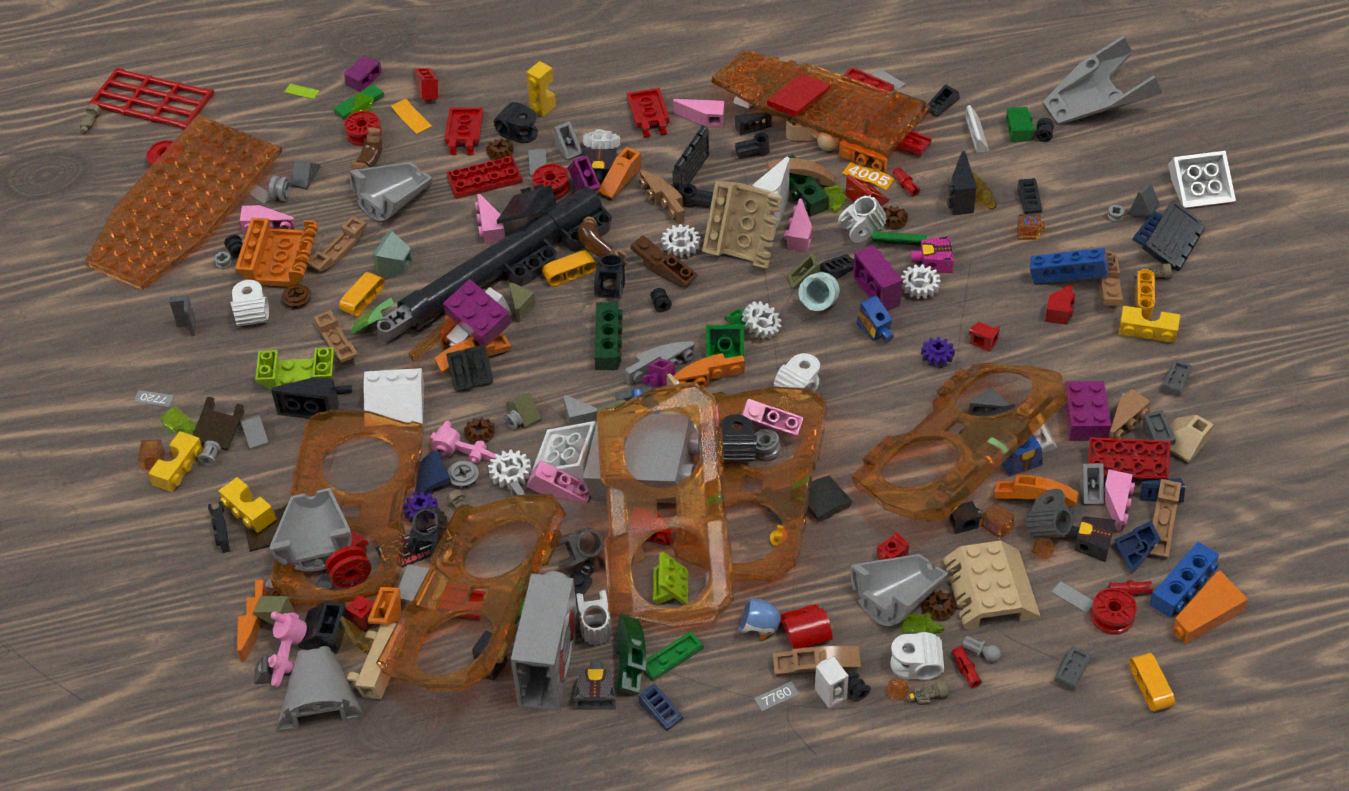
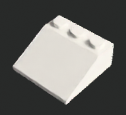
[1168,151,1236,208]
[752,157,790,228]
[364,368,424,430]
[532,421,597,482]

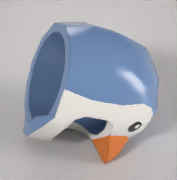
[737,599,781,641]

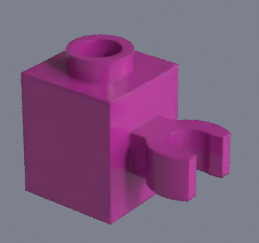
[643,358,675,390]

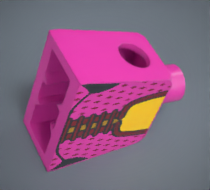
[910,236,954,273]

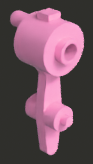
[430,421,496,464]
[268,611,307,688]

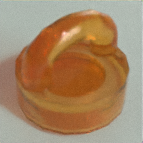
[1031,537,1054,558]
[887,678,909,701]

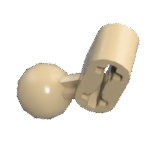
[786,117,839,151]

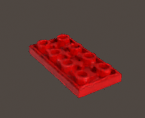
[767,74,831,117]
[446,156,523,199]
[1088,437,1171,480]

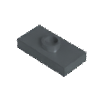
[1161,360,1192,396]
[1054,646,1092,690]

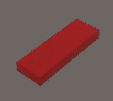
[842,67,894,98]

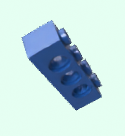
[1030,248,1109,284]
[1150,541,1219,618]

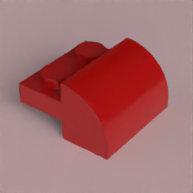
[780,604,833,649]

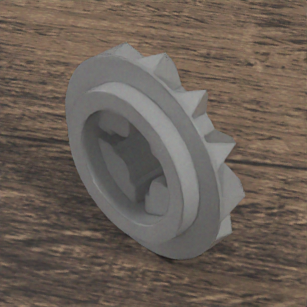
[448,461,479,488]

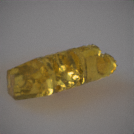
[972,172,997,210]

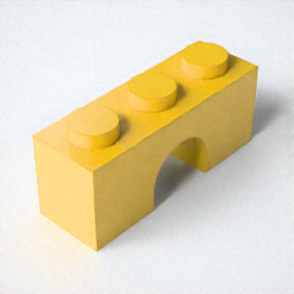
[526,61,556,117]
[1118,306,1180,343]
[148,431,203,492]
[218,477,277,533]

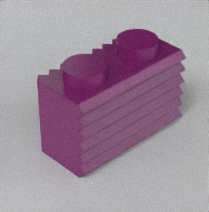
[344,55,382,92]
[567,155,601,193]

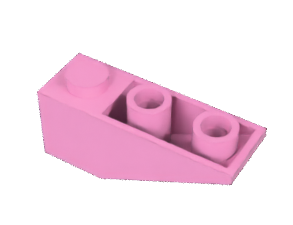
[673,99,725,127]
[475,194,505,244]
[784,199,812,252]
[240,205,296,234]
[741,399,804,436]
[526,460,590,503]
[1104,470,1135,533]

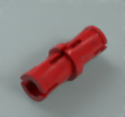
[892,167,920,197]
[1108,580,1153,596]
[951,646,982,688]

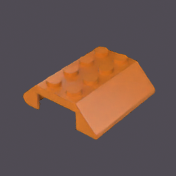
[235,217,319,287]

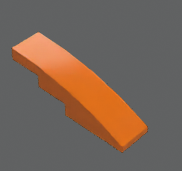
[237,579,267,662]

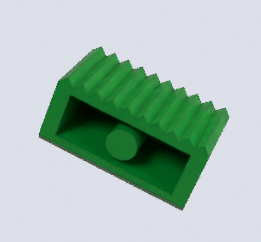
[1006,107,1035,142]

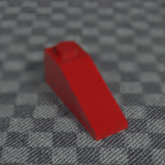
[414,68,438,102]

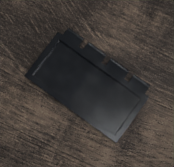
[672,125,710,195]
[1142,200,1205,271]

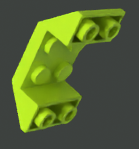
[255,347,334,389]

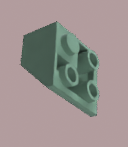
[372,230,413,279]

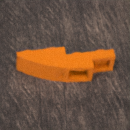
[434,332,511,374]
[673,353,745,391]
[994,474,1079,507]

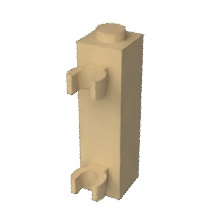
[346,623,407,699]

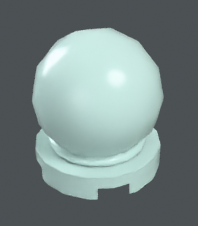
[798,272,840,311]

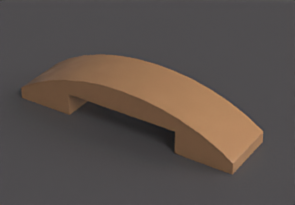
[766,158,836,187]
[306,216,367,272]
[314,310,358,363]
[1149,479,1181,558]

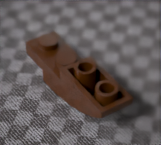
[630,235,698,287]

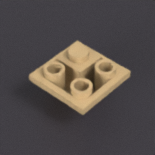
[1170,415,1214,463]

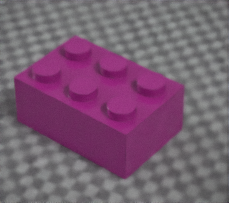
[853,245,903,311]
[443,279,512,346]
[1063,381,1111,441]

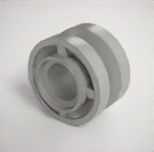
[269,175,291,202]
[754,429,781,460]

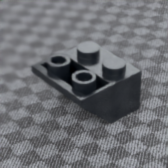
[298,601,348,652]

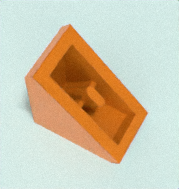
[368,587,401,625]

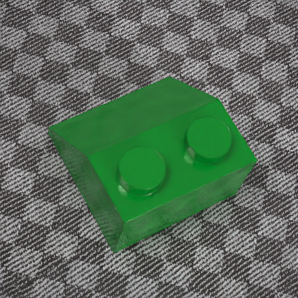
[706,324,744,359]

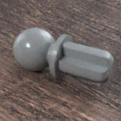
[963,636,1001,662]

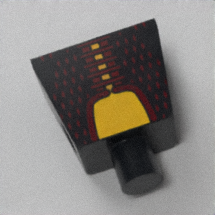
[583,149,617,185]
[1065,516,1116,562]

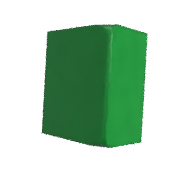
[724,308,746,328]

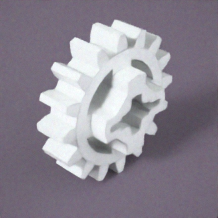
[583,129,620,149]
[661,224,701,258]
[901,264,941,299]
[742,301,782,339]
[488,450,532,489]

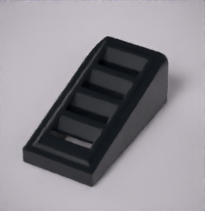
[924,84,960,117]
[735,112,772,136]
[1017,178,1042,214]
[820,254,854,280]

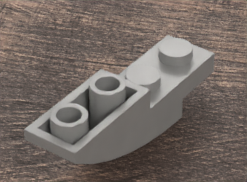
[625,341,695,386]

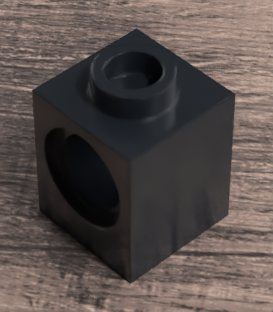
[949,501,982,534]

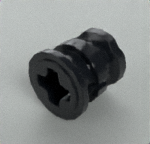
[224,234,243,258]
[650,288,672,313]
[847,673,871,702]

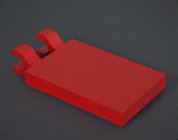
[627,88,670,138]
[445,107,484,155]

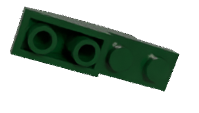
[616,614,646,696]

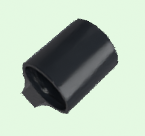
[735,133,770,157]
[681,184,713,207]

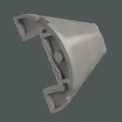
[350,162,432,221]
[269,488,352,571]
[850,554,948,626]
[277,646,364,732]

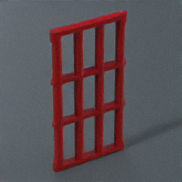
[89,68,214,130]

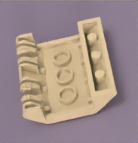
[702,181,783,268]
[943,540,1041,629]

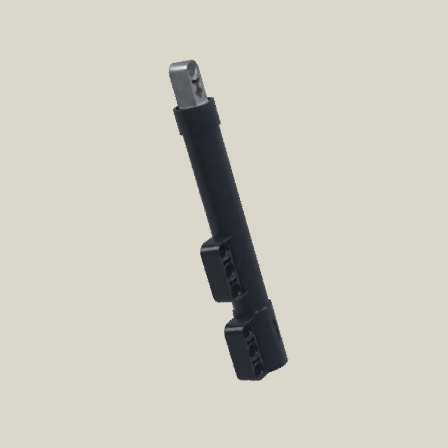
[377,186,612,342]

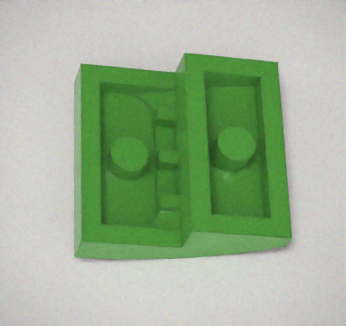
[350,298,394,334]

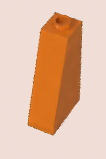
[1172,570,1248,644]

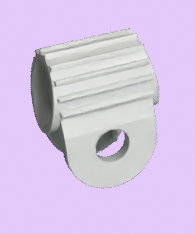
[838,195,887,243]
[230,280,269,326]
[773,353,820,403]
[576,590,612,646]
[890,632,944,680]

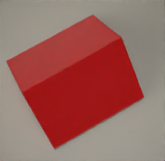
[845,174,890,206]

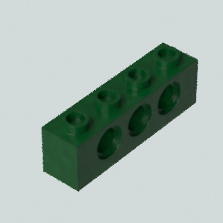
[782,154,829,217]
[594,302,623,370]

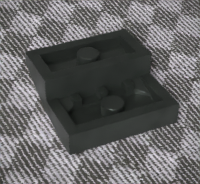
[446,344,494,391]
[794,475,853,520]

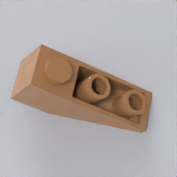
[1109,389,1151,439]

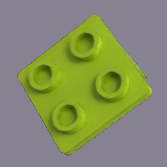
[653,552,689,605]

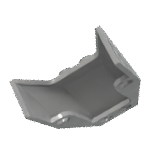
[1043,35,1162,125]

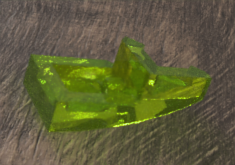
[350,91,374,115]
[823,184,846,214]
[160,406,196,434]
[902,612,944,634]

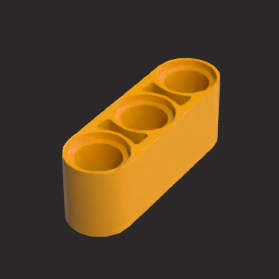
[542,250,597,286]
[1135,269,1155,320]
[339,272,385,317]
[1129,653,1175,712]

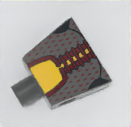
[574,660,616,710]

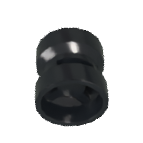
[1036,118,1054,142]

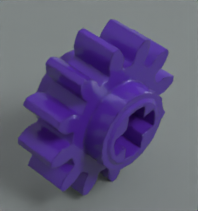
[921,337,955,368]
[403,491,438,524]

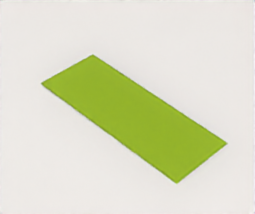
[284,84,320,99]

